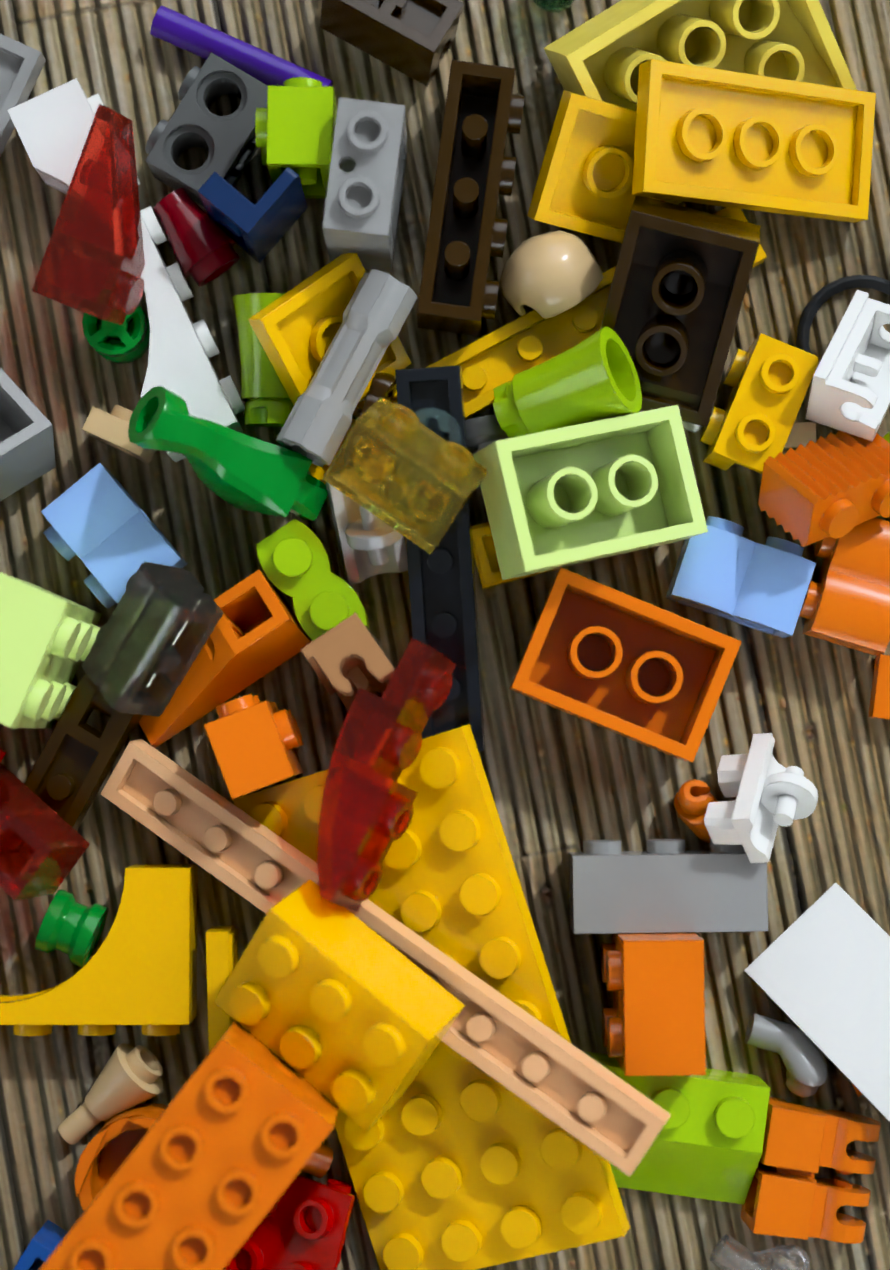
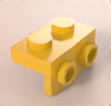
[700,333,819,474]

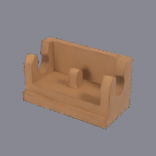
[300,612,413,727]

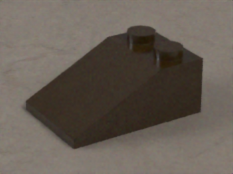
[600,196,761,427]

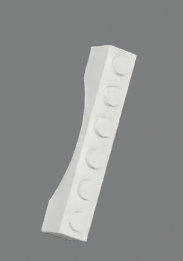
[7,78,245,462]

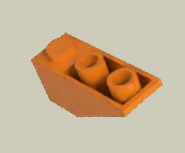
[124,569,312,748]

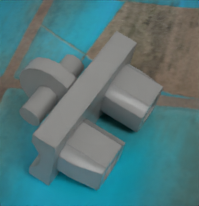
[324,458,408,585]

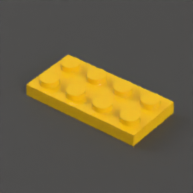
[632,59,876,223]

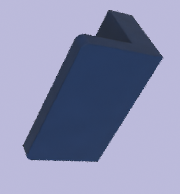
[198,167,307,264]

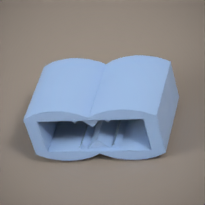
[41,463,187,612]
[665,516,816,638]

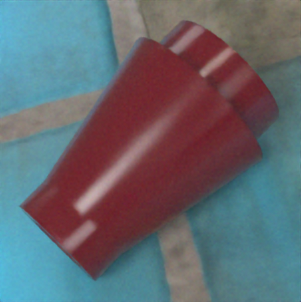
[153,188,240,287]

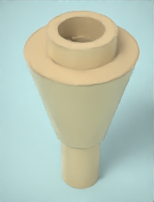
[58,1043,163,1145]

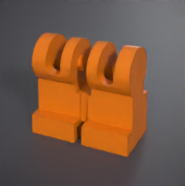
[740,1096,881,1244]

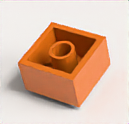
[601,932,706,1076]

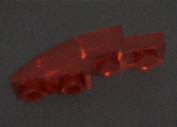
[317,638,456,911]

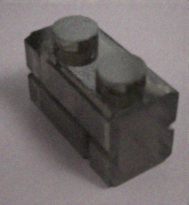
[82,561,224,717]

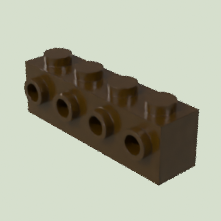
[417,60,525,336]

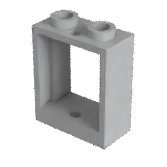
[322,97,408,272]

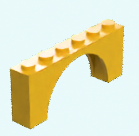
[0,864,198,1036]

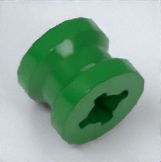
[82,292,150,364]
[35,889,109,967]

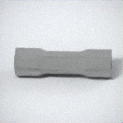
[276,269,418,467]

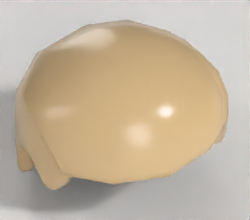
[500,230,603,318]

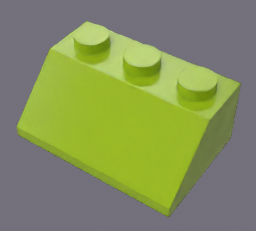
[582,1051,770,1204]

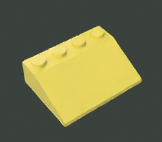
[544,0,857,205]

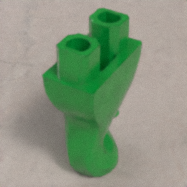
[128,386,328,521]

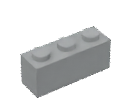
[569,839,768,934]

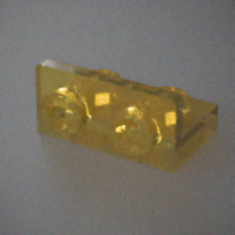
[322,398,488,554]

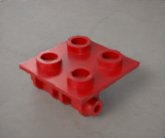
[223,1174,355,1270]

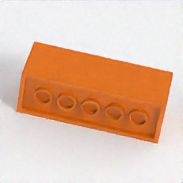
[38,1020,339,1270]

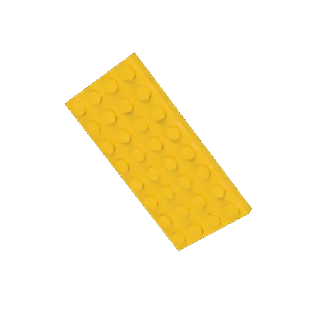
[233,724,630,1270]

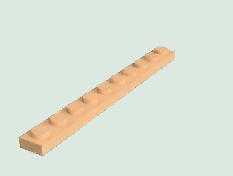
[101,739,671,1177]

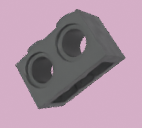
[145,53,268,207]

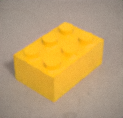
[214,879,465,1131]

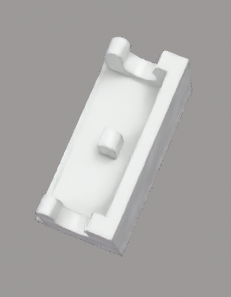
[805,290,890,441]

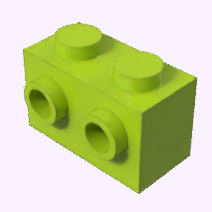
[255,77,337,199]

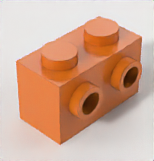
[204,694,304,799]

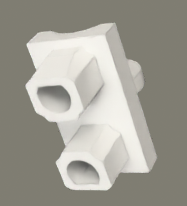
[704,733,818,863]

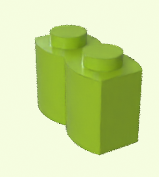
[256,519,370,641]

